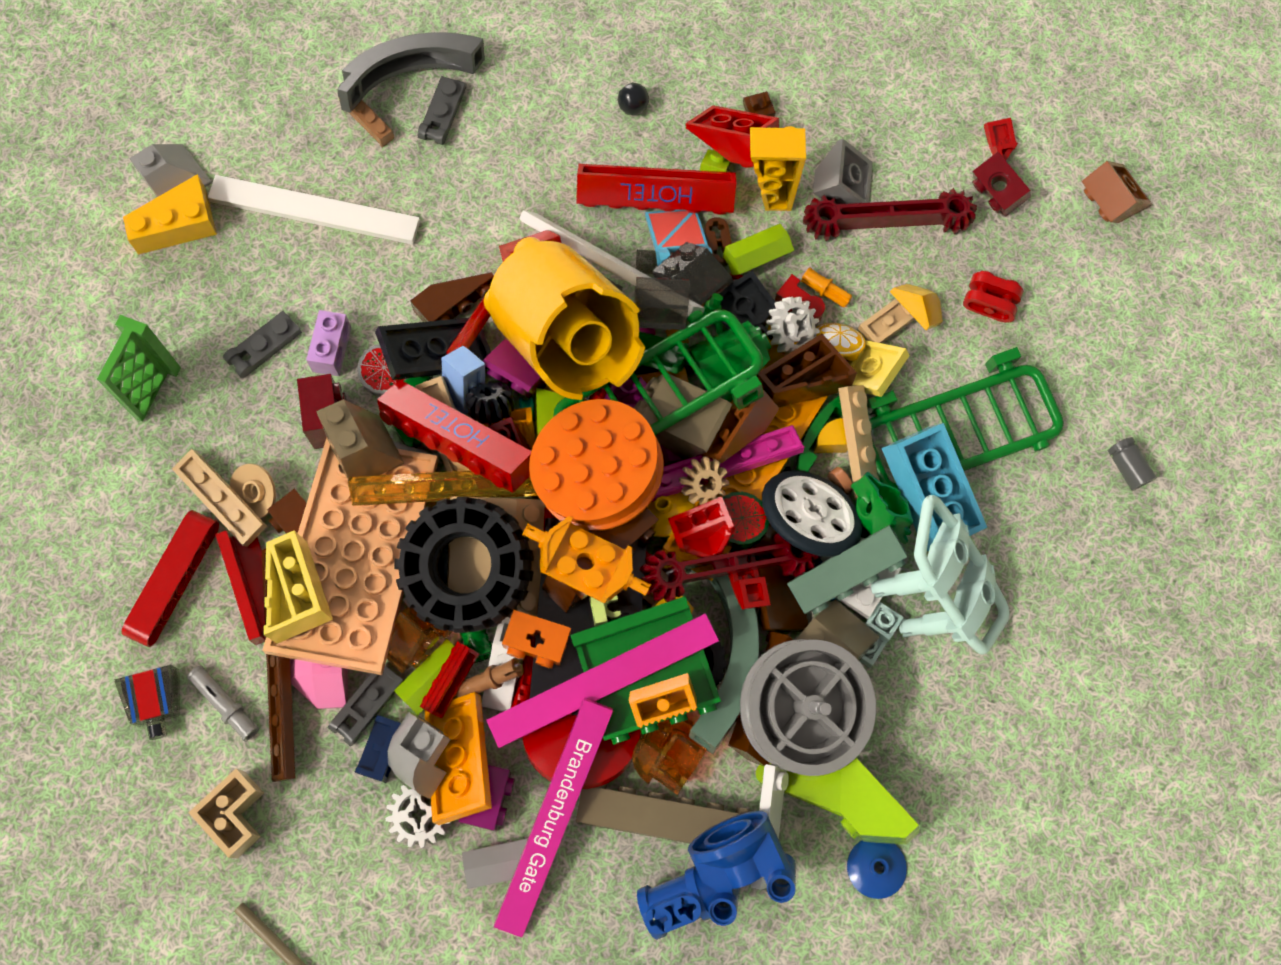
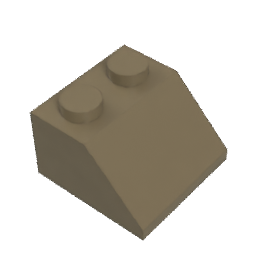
[796,599,880,661]

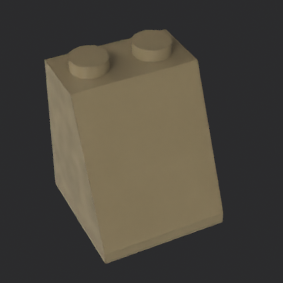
[634,374,732,460]
[316,399,404,488]

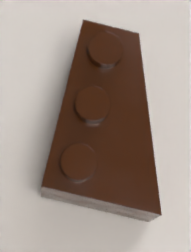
[756,333,857,408]

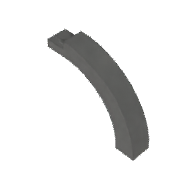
[338,32,485,113]

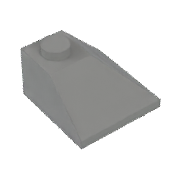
[813,138,872,204]
[129,144,212,197]

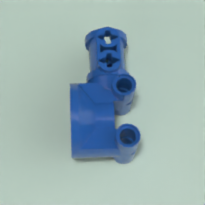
[637,811,796,940]

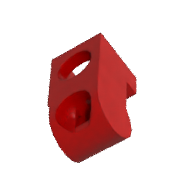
[774,274,825,325]

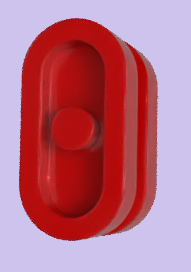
[963,271,1024,323]

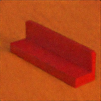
[215,530,266,645]

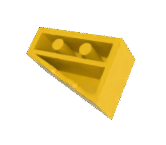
[123,174,217,255]

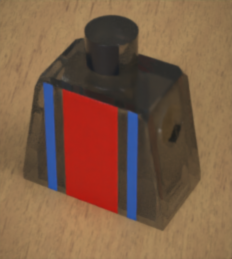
[114,665,180,740]

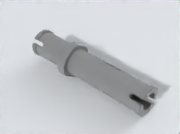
[187,665,259,742]

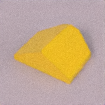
[890,284,943,330]

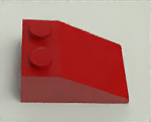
[685,105,779,168]

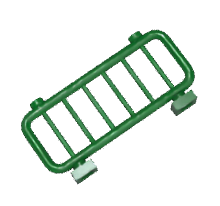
[553,310,764,436]
[867,347,1064,490]

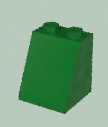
[688,321,771,402]

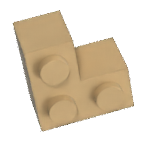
[188,769,264,859]

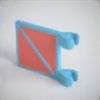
[645,210,712,269]

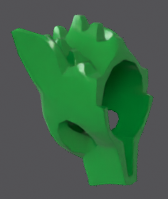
[851,472,913,545]

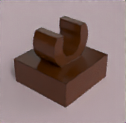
[743,91,776,117]

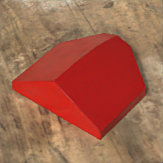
[668,496,735,558]

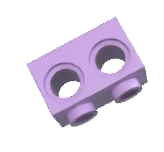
[306,310,351,376]

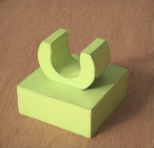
[590,595,621,626]

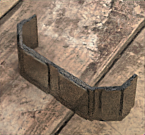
[634,249,690,330]

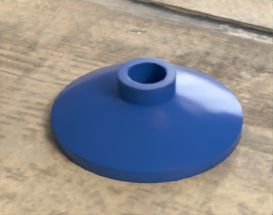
[847,840,907,899]

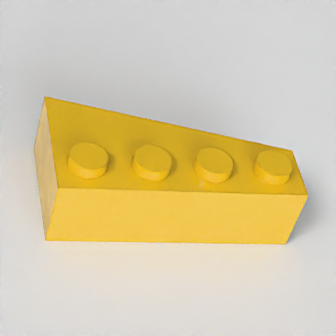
[750,126,806,211]

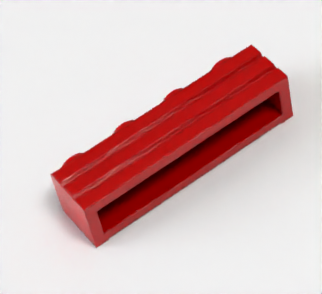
[420,641,479,719]

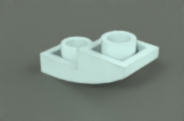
[860,602,904,668]

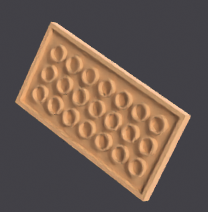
[263,438,439,675]

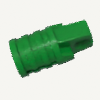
[460,629,492,663]

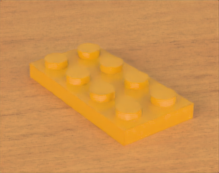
[424,692,492,825]

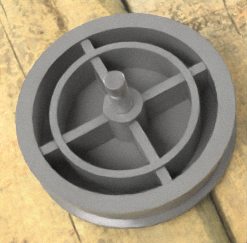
[740,639,876,776]

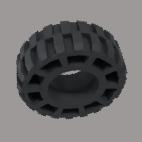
[394,497,534,633]

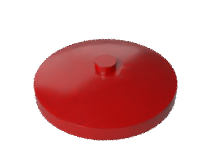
[522,715,641,789]

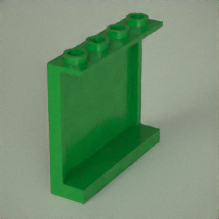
[570,596,721,745]

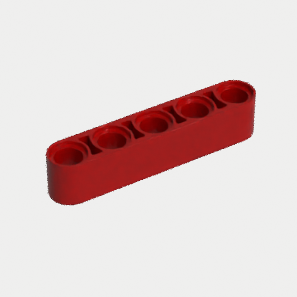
[121,510,219,647]

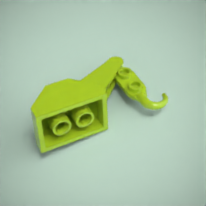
[755,758,920,845]

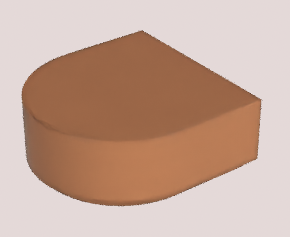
[827,467,853,495]

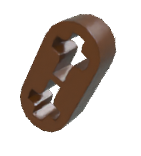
[704,217,732,267]

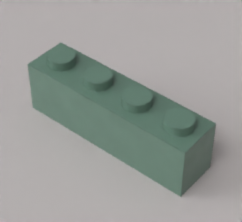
[787,525,908,615]

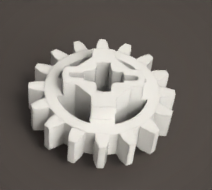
[766,297,820,356]
[385,785,452,848]

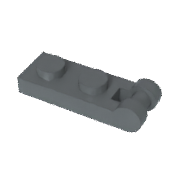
[417,76,466,145]
[223,311,302,378]
[328,666,404,747]

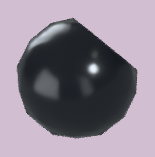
[617,82,649,116]

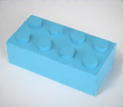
[881,423,987,551]

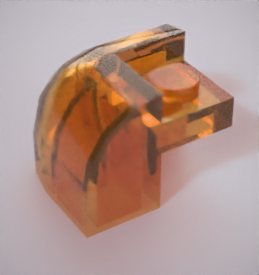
[632,719,708,795]

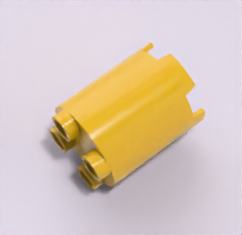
[484,237,645,400]

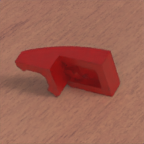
[984,117,1018,160]

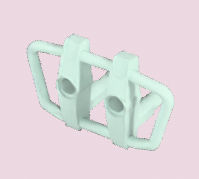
[871,495,1009,655]

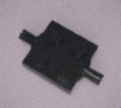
[716,270,776,341]

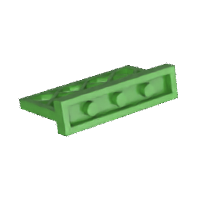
[97,315,181,422]

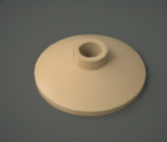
[229,464,276,519]

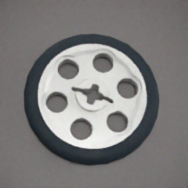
[762,470,862,557]

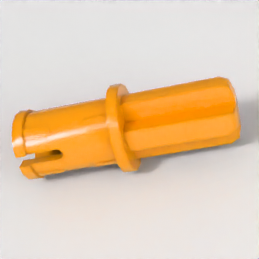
[801,267,852,307]

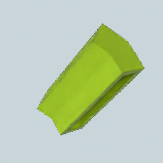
[723,223,794,275]
[394,639,454,715]

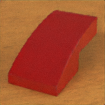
[728,557,771,610]

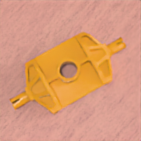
[522,516,651,604]

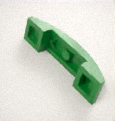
[795,396,843,472]

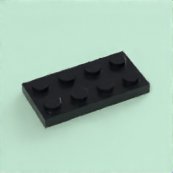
[375,318,491,380]

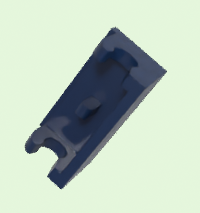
[355,715,401,784]

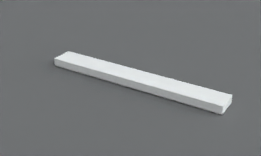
[208,175,420,245]
[519,210,705,316]

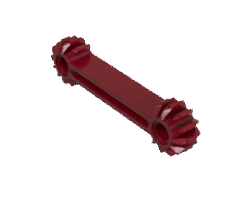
[802,188,977,241]
[639,533,819,602]

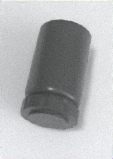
[1107,437,1157,491]

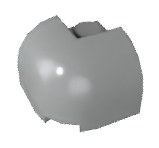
[387,712,451,799]

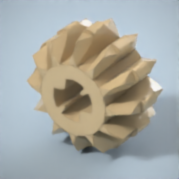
[679,456,729,505]

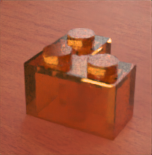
[387,607,453,674]

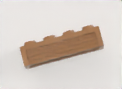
[338,97,394,148]

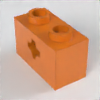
[502,610,571,669]

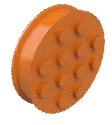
[529,399,664,531]

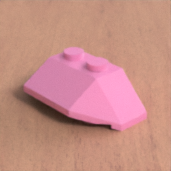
[290,658,348,709]

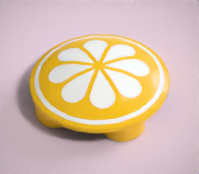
[814,323,866,361]

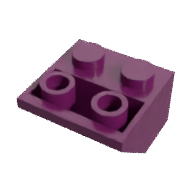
[483,339,547,398]

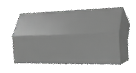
[462,839,527,889]

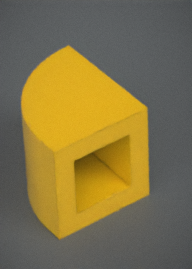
[814,418,848,453]

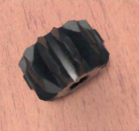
[466,381,515,425]

